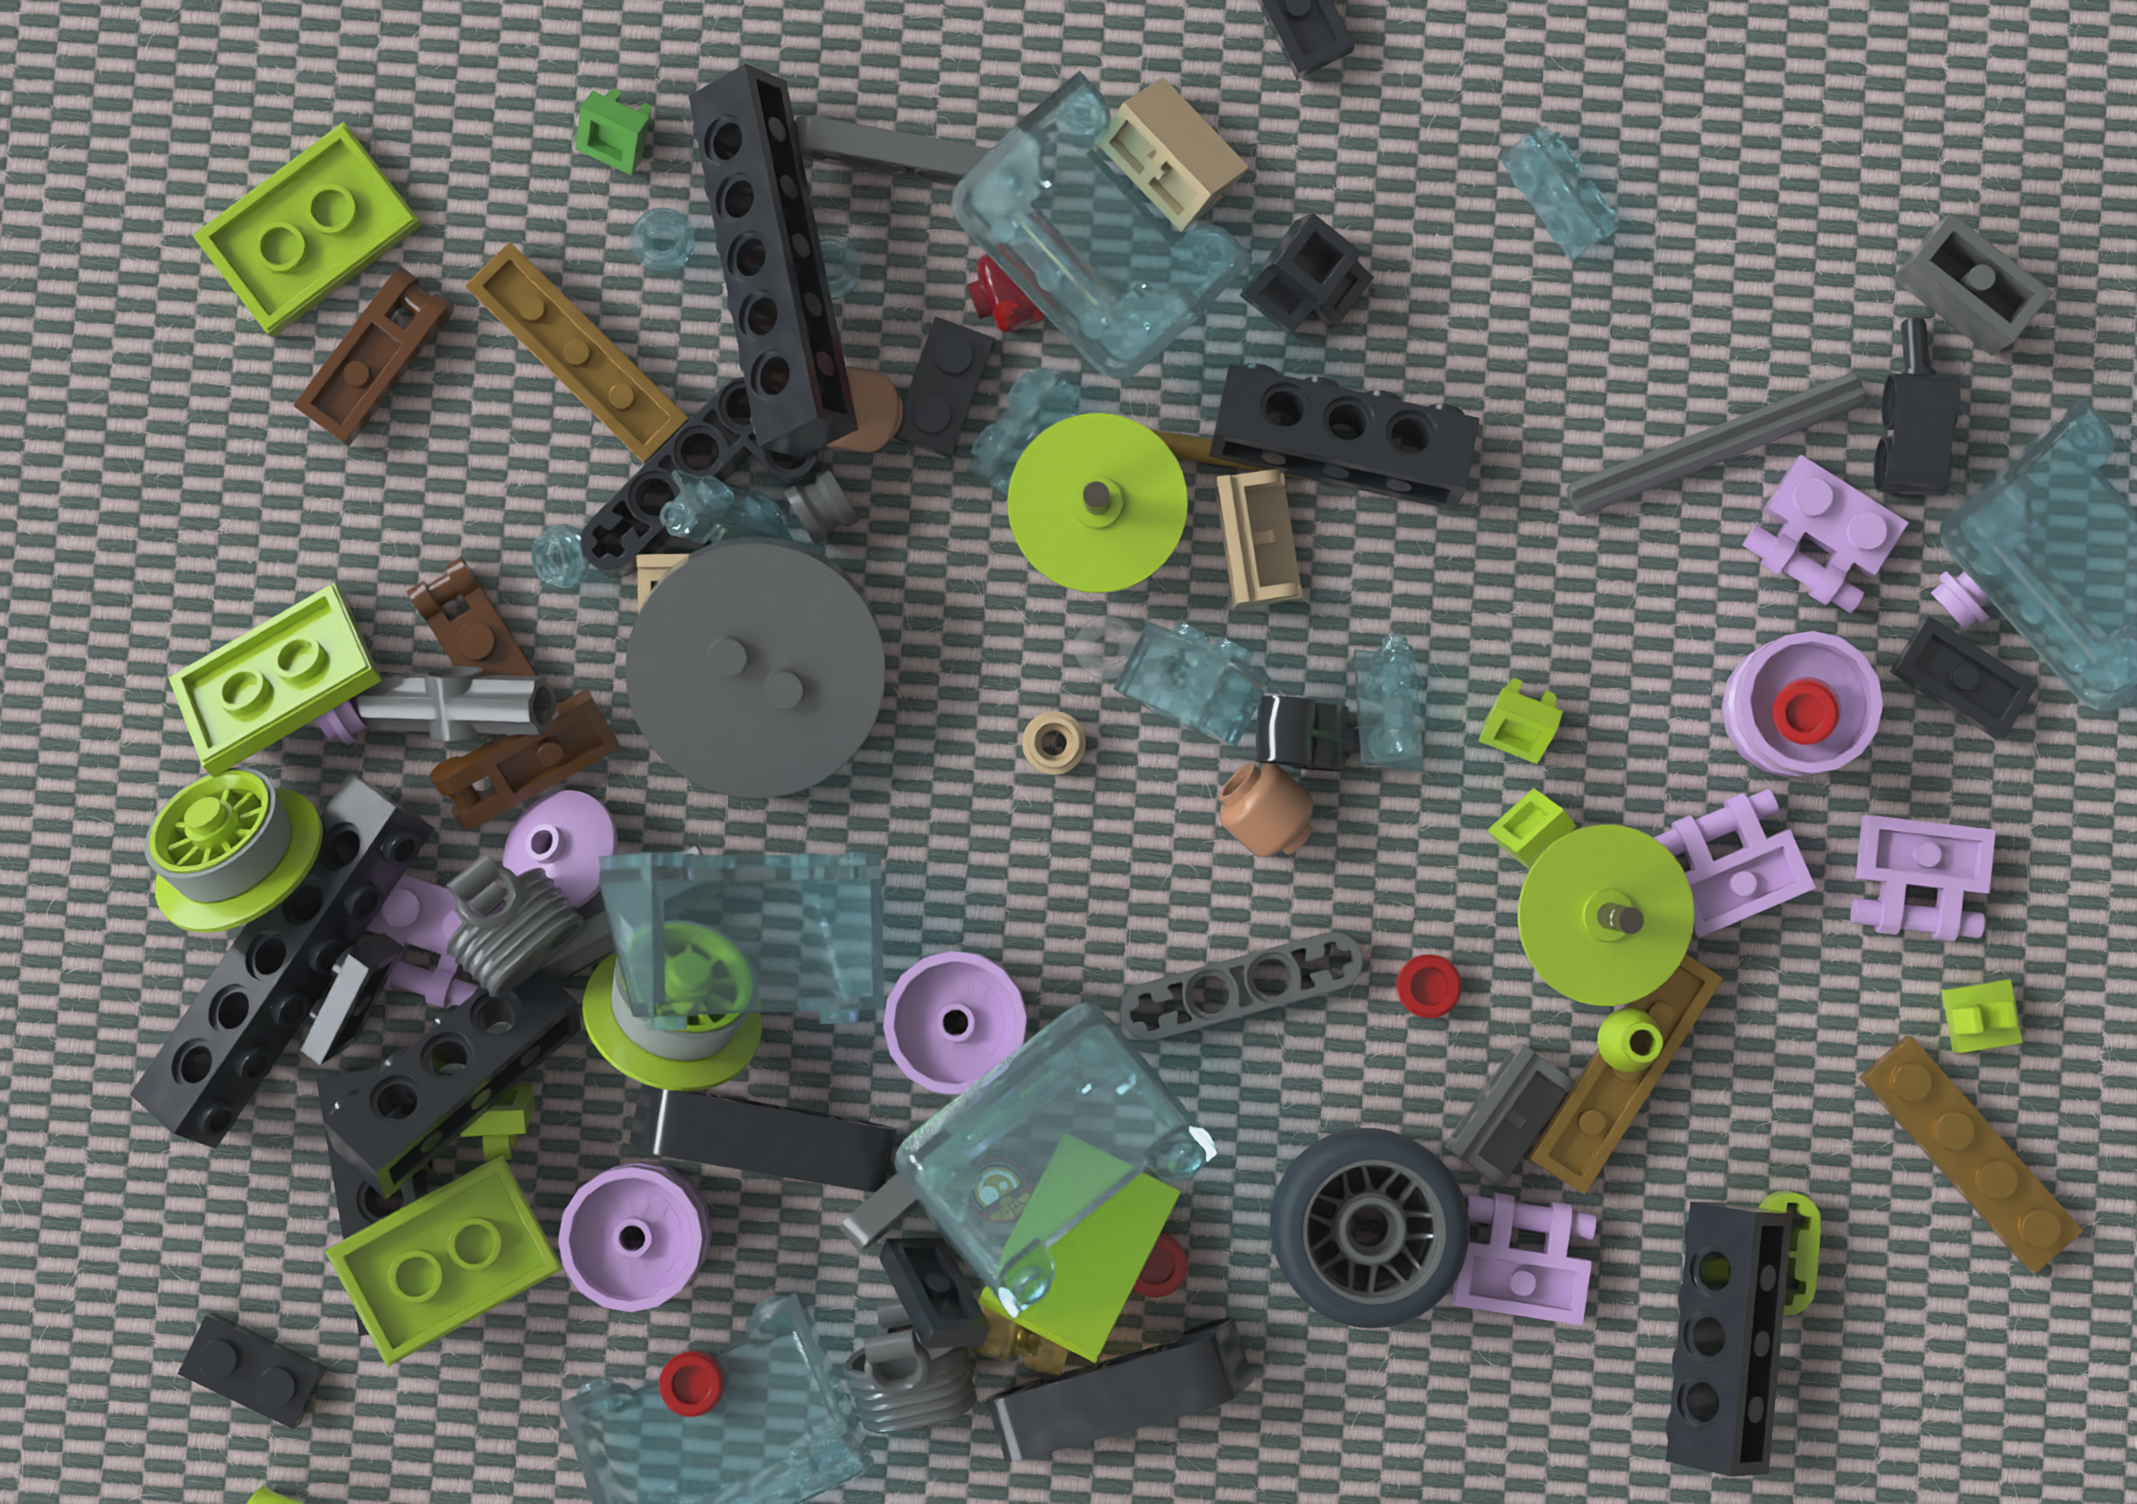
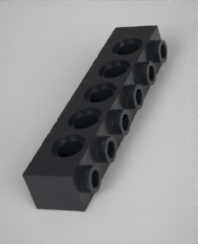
[689,64,859,458]
[130,773,435,1149]

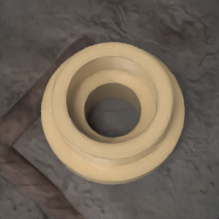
[1022,711,1086,775]

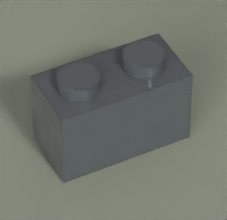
[1892,213,2053,356]

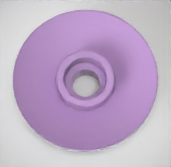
[503,790,618,909]

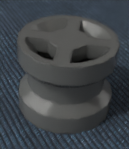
[784,466,859,546]

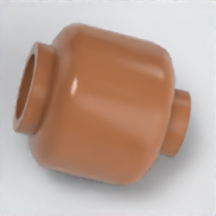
[825,366,903,453]
[1218,763,1314,857]

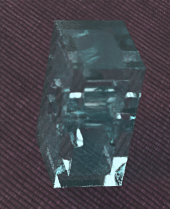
[1113,621,1272,748]

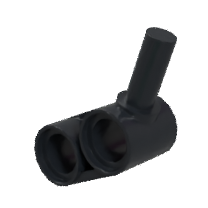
[1874,317,1961,496]
[1254,696,1415,772]

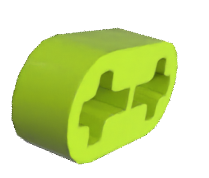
[1759,1190,1821,1316]

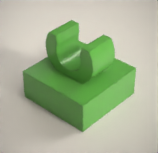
[575,89,651,175]

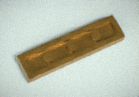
[465,241,690,464]
[1527,954,1723,1195]
[1858,1036,2083,1274]

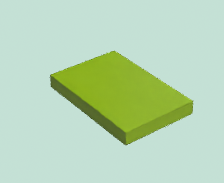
[192,122,423,338]
[168,583,382,778]
[978,1134,1181,1363]
[324,1154,563,1367]

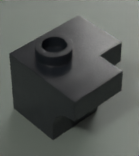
[1239,213,1374,334]

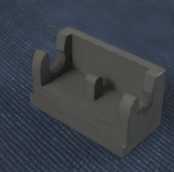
[1443,1043,1575,1189]

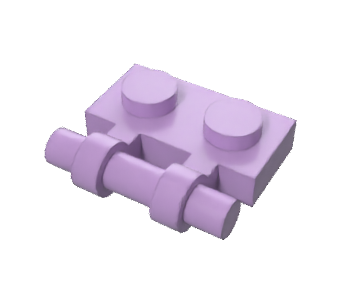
[1742,455,1909,614]
[1653,789,1816,938]
[1850,815,1996,942]
[366,874,505,1009]
[1452,1192,1596,1326]

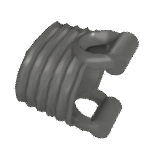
[446,853,584,998]
[843,1298,978,1434]

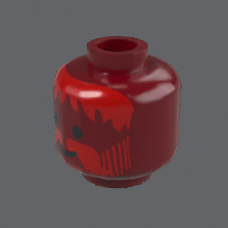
[967,241,1065,333]

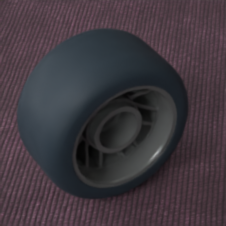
[1270,1128,1470,1328]

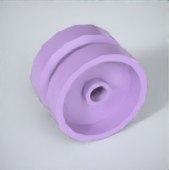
[1722,631,1883,778]
[883,951,1028,1095]
[558,1160,713,1312]

